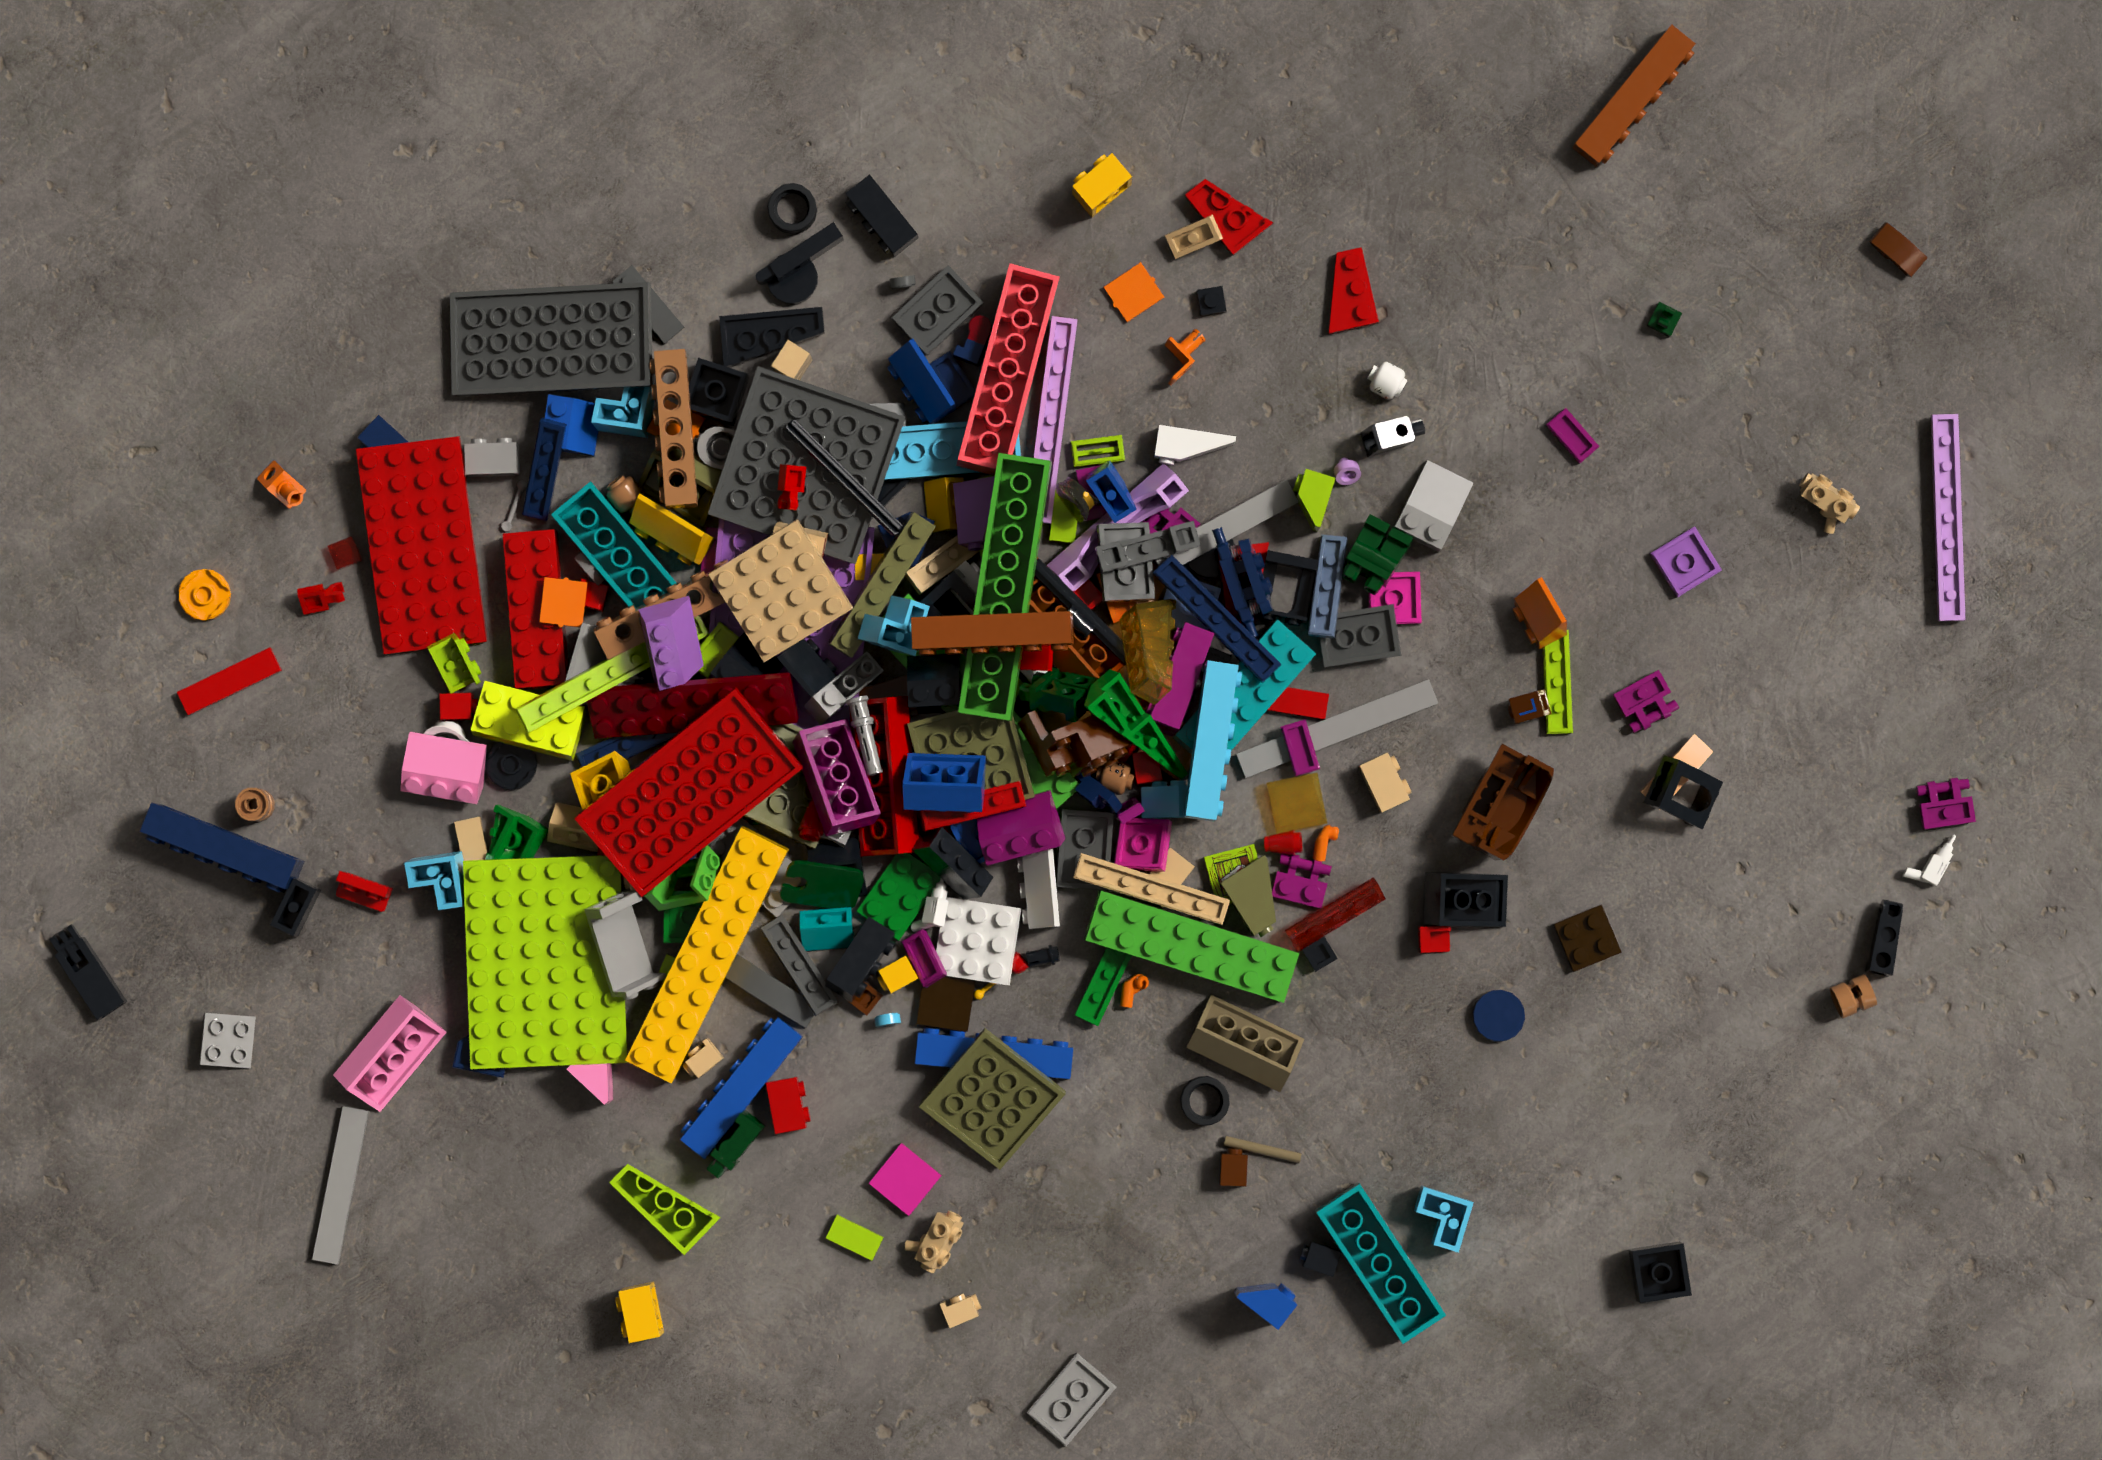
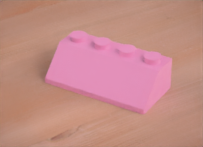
[333,995,447,1112]

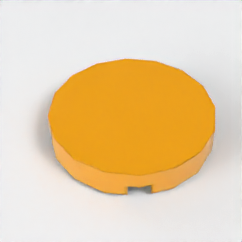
[179,569,231,621]

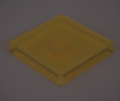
[1266,772,1327,833]

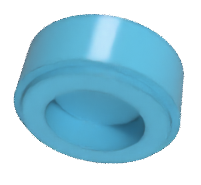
[874,1013,901,1028]

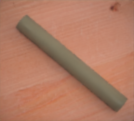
[1223,1136,1302,1163]

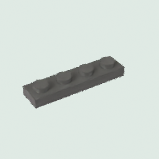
[760,915,838,1017]

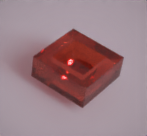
[328,536,362,571]

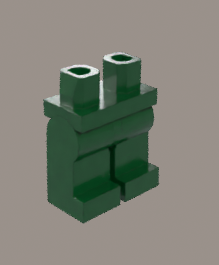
[1342,514,1414,595]
[1019,667,1099,722]
[707,1110,766,1179]

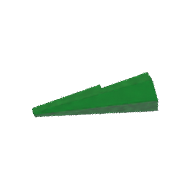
[1084,669,1188,779]
[485,805,548,860]

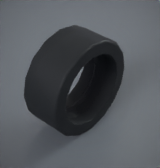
[767,183,817,234]
[1180,1076,1230,1126]

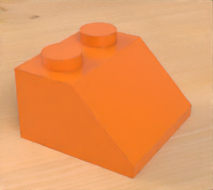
[1513,577,1567,649]

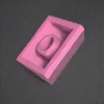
[567,1063,613,1105]

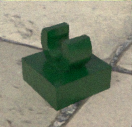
[1647,302,1682,337]

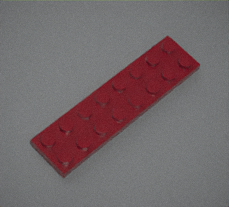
[587,672,799,739]

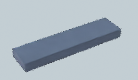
[1308,534,1348,639]

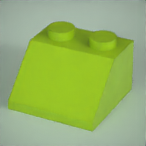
[1293,469,1335,532]

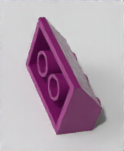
[977,790,1066,865]

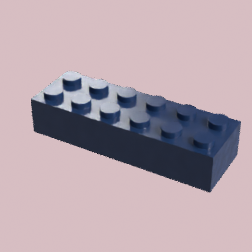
[140,802,305,893]

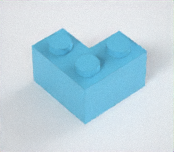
[591,383,655,438]
[858,595,930,656]
[1141,781,1187,819]
[404,851,465,910]
[1414,1186,1474,1253]

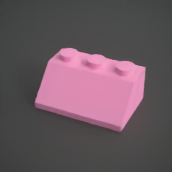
[400,732,487,804]

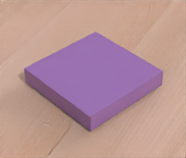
[1650,526,1722,597]

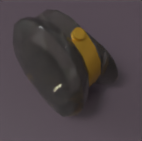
[1056,477,1102,522]

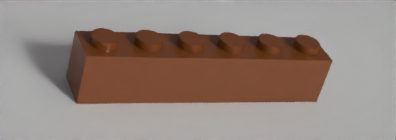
[1572,25,1696,167]

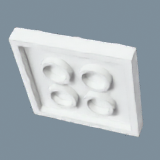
[936,897,1021,985]

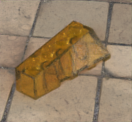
[1119,599,1176,705]

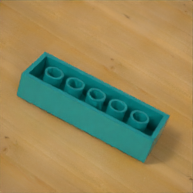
[551,481,693,621]
[1173,620,1316,755]
[1315,1182,1446,1344]

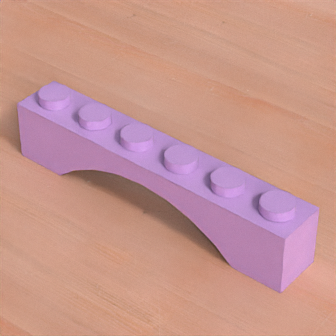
[1047,463,1189,591]

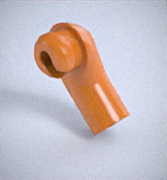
[1313,825,1339,861]
[1120,974,1149,1008]

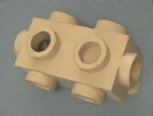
[1799,473,1860,534]
[905,1210,964,1273]

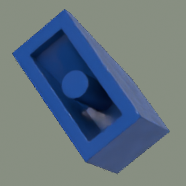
[1086,460,1137,523]

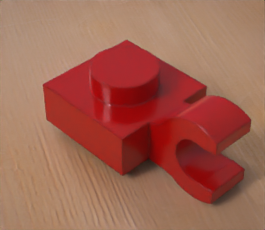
[777,464,806,510]
[297,582,345,615]

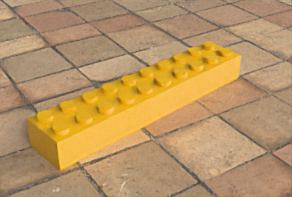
[625,826,789,1084]

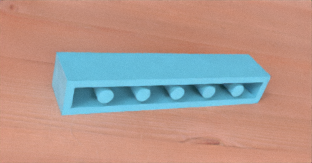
[1183,660,1242,822]

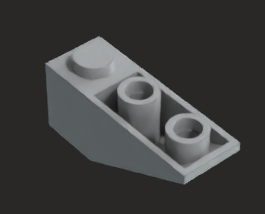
[804,651,884,725]

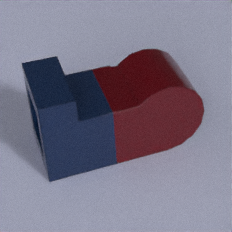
[953,315,992,367]

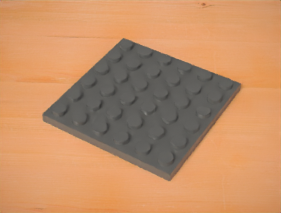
[708,366,906,564]

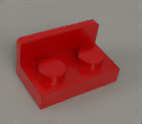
[336,871,393,912]

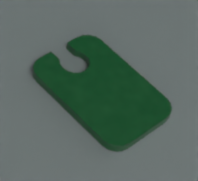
[780,860,864,909]

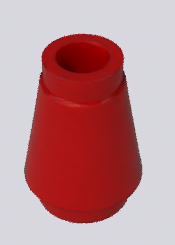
[798,801,824,842]
[1264,830,1302,856]

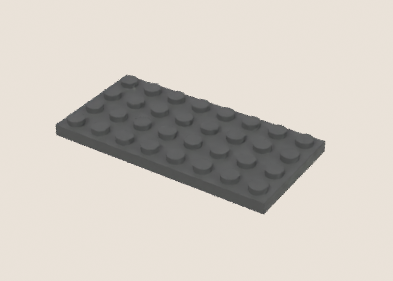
[450,282,653,396]

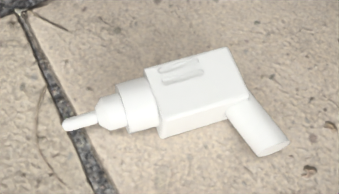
[1902,835,1956,886]
[911,879,949,932]

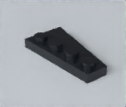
[719,307,825,367]

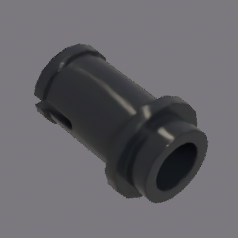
[1067,605,1095,638]
[1026,945,1060,968]

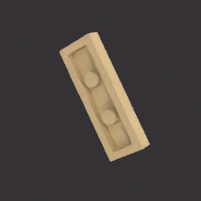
[905,535,980,595]

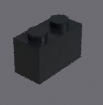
[270,878,321,936]

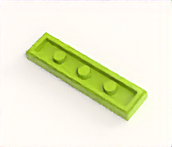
[1543,630,1573,734]

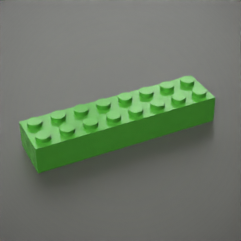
[1084,890,1299,1003]

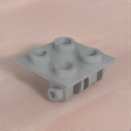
[199,1013,256,1068]

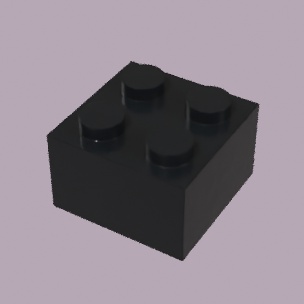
[689,358,750,426]
[1628,1241,1692,1303]

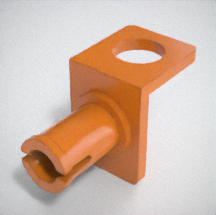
[1165,329,1205,386]
[257,461,306,508]

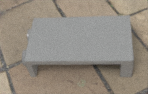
[584,890,666,1000]

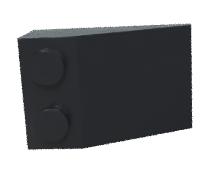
[1423,872,1508,927]

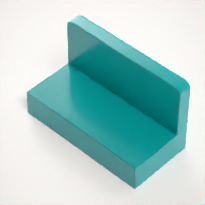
[800,907,854,951]

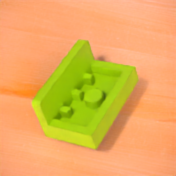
[427,633,482,693]

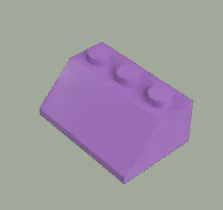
[638,596,704,691]

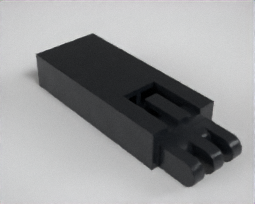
[756,222,844,285]
[50,924,127,1020]

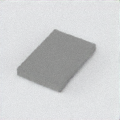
[1026,1353,1117,1446]

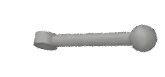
[501,480,527,532]

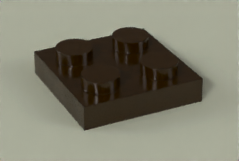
[1553,904,1622,972]

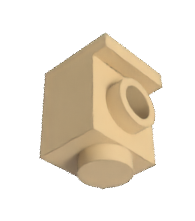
[682,1038,724,1078]
[940,1293,981,1328]

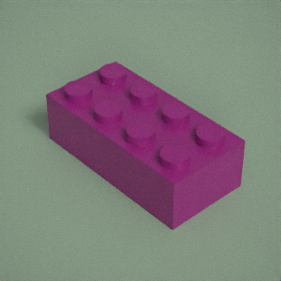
[1144,622,1215,736]
[792,719,881,836]

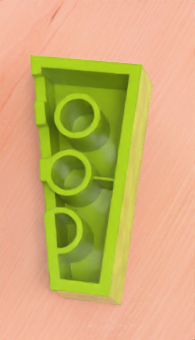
[609,1164,721,1256]

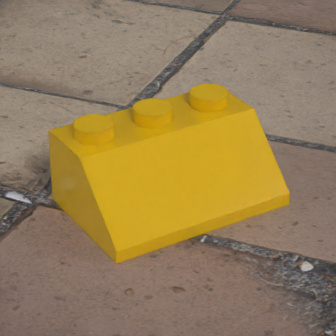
[629,493,715,566]

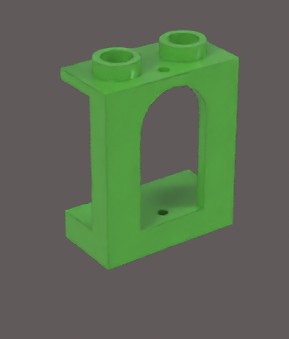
[644,845,722,911]

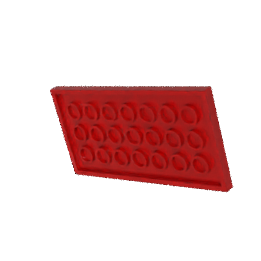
[356,436,488,654]
[574,687,803,897]

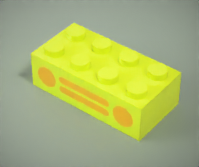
[471,681,587,761]

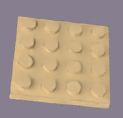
[708,519,853,662]

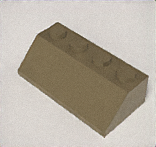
[1186,995,1304,1092]

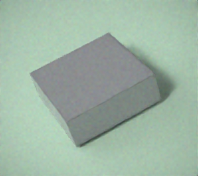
[575,553,605,585]

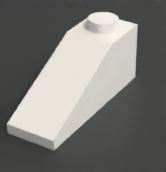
[1154,425,1236,465]

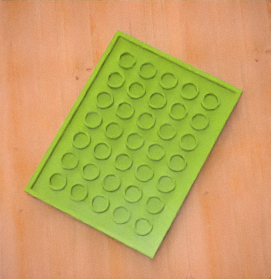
[463,855,627,1069]

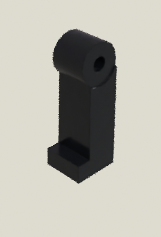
[1865,899,1903,977]

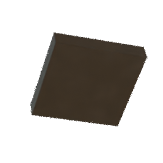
[916,976,976,1032]

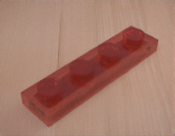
[1285,877,1386,952]

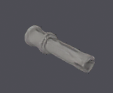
[845,696,883,776]

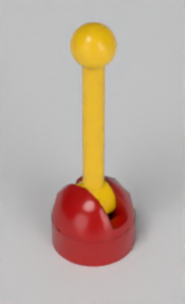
[973,951,1029,1000]

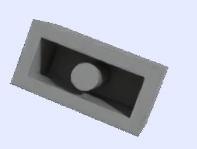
[464,438,520,477]

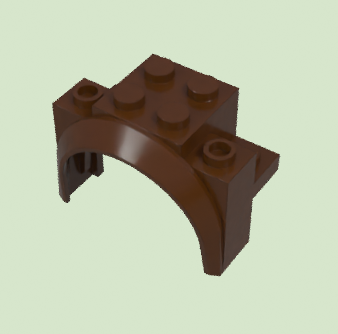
[1018,697,1141,778]
[1452,744,1554,861]

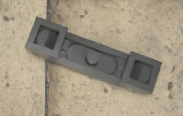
[1095,521,1201,573]
[726,954,814,1028]

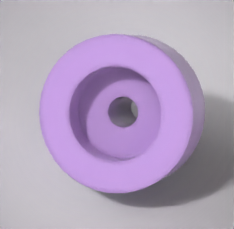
[1334,458,1361,485]

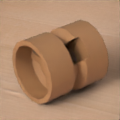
[235,788,275,822]
[1830,974,1877,1019]

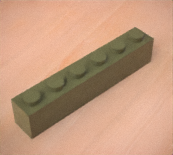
[827,512,936,658]

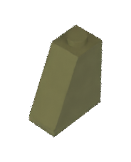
[1220,855,1276,937]

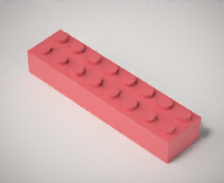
[956,264,1059,476]

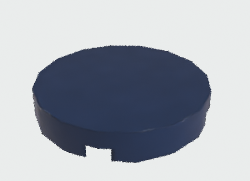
[1473,990,1525,1041]

